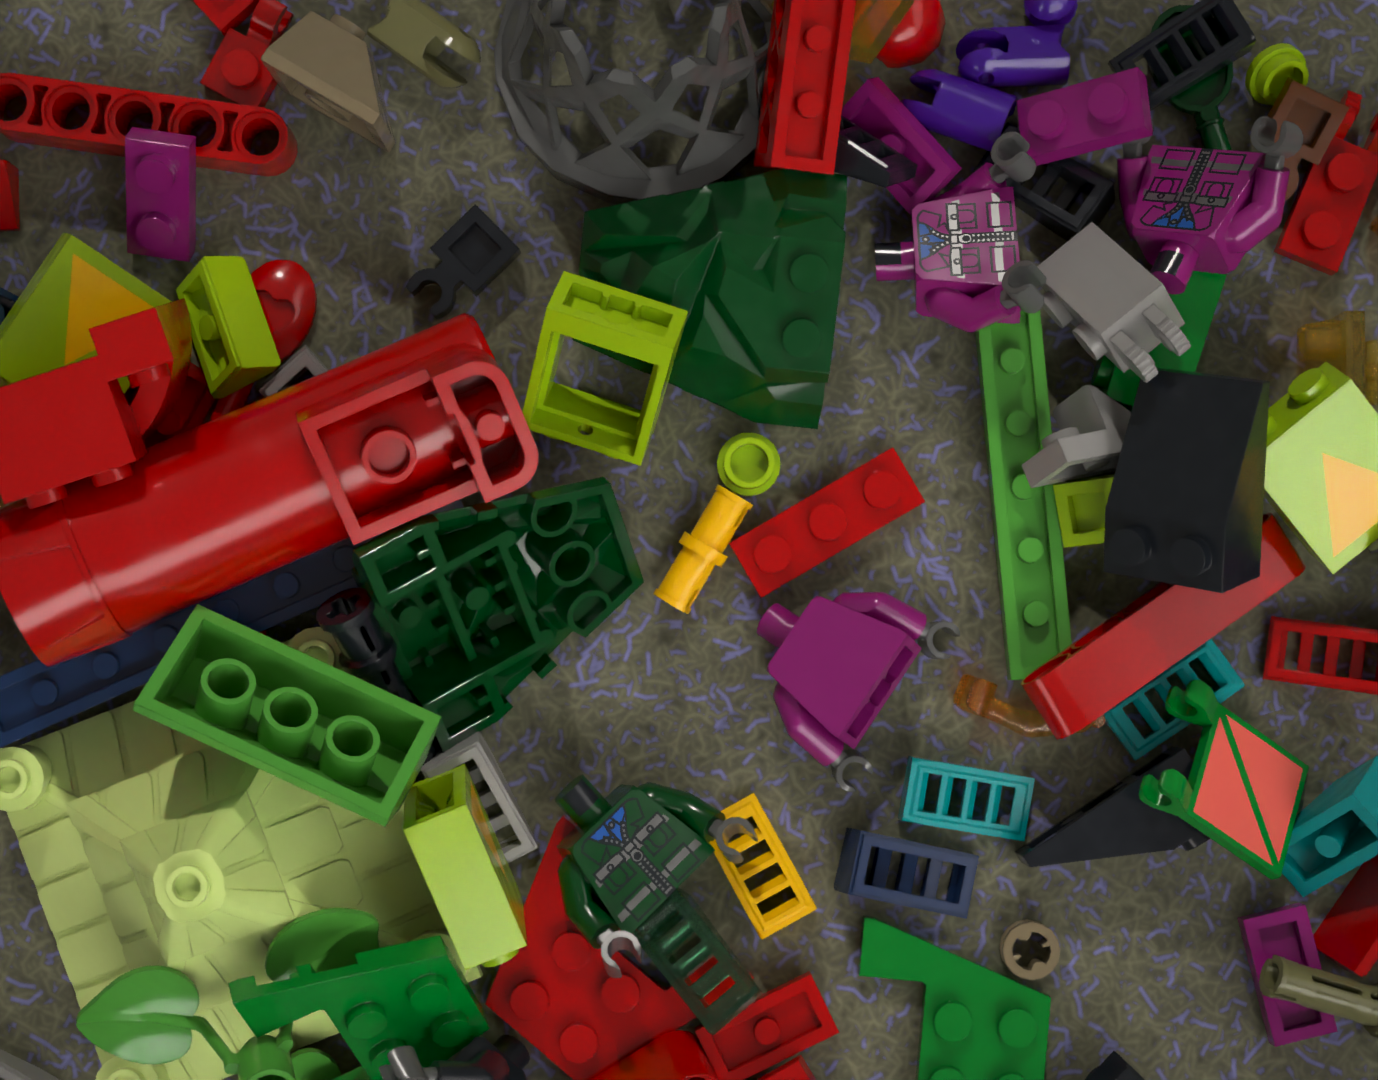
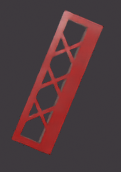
[753,0,856,175]

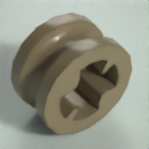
[999,919,1060,980]

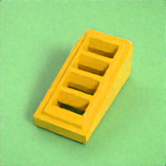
[708,792,817,939]

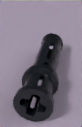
[316,588,438,765]

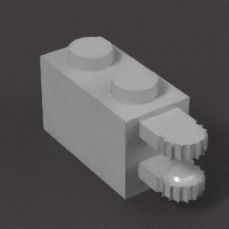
[1037,222,1191,383]

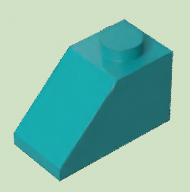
[1282,755,1378,897]

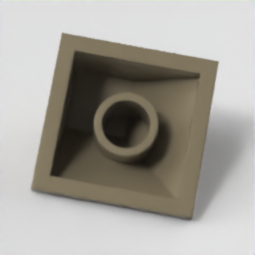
[261,11,395,153]

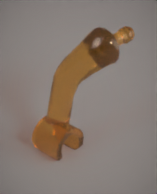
[953,674,1106,738]

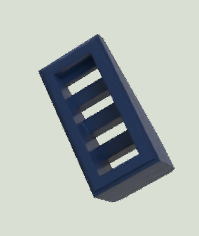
[834,828,979,919]

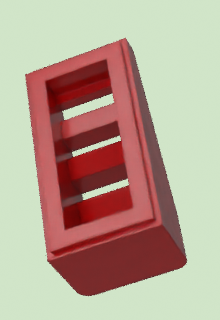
[1263,616,1378,695]

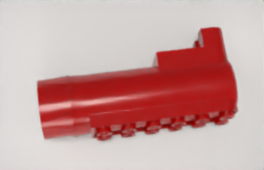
[0,313,539,667]

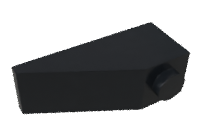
[1015,746,1210,867]

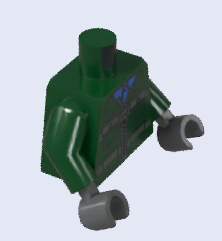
[555,774,758,978]

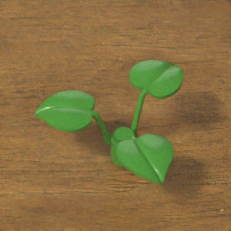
[76,908,379,1080]

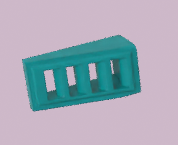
[1102,639,1245,761]
[898,756,1035,841]

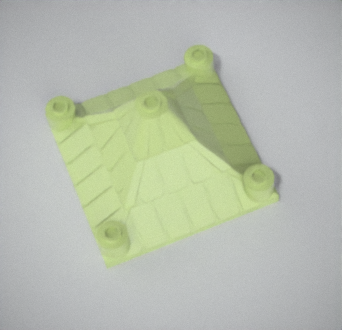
[0,627,483,1080]

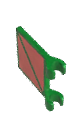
[1139,680,1309,880]

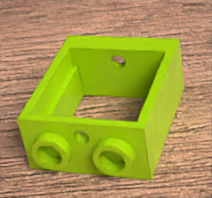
[522,271,688,466]

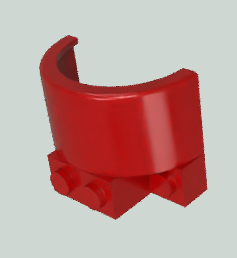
[0,298,192,509]

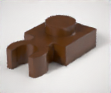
[1267,77,1349,201]

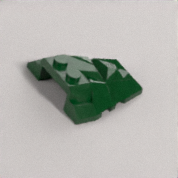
[572,169,848,429]
[351,477,644,752]

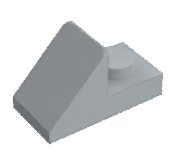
[1022,385,1131,488]

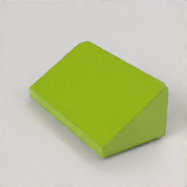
[176,256,281,399]

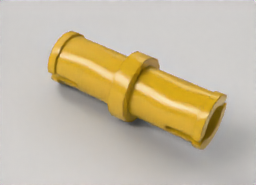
[653,484,753,614]

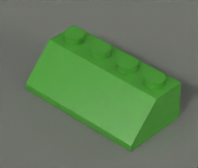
[133,604,442,827]

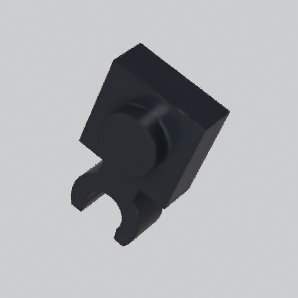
[406,204,521,319]

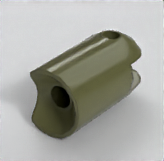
[367,0,481,88]

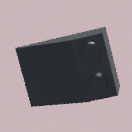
[1103,368,1270,593]

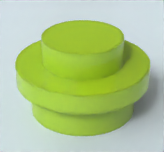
[1245,43,1309,105]
[717,433,780,496]

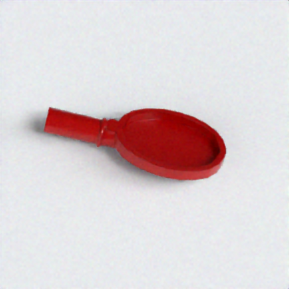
[210,259,317,420]

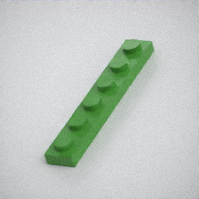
[975,310,1072,680]

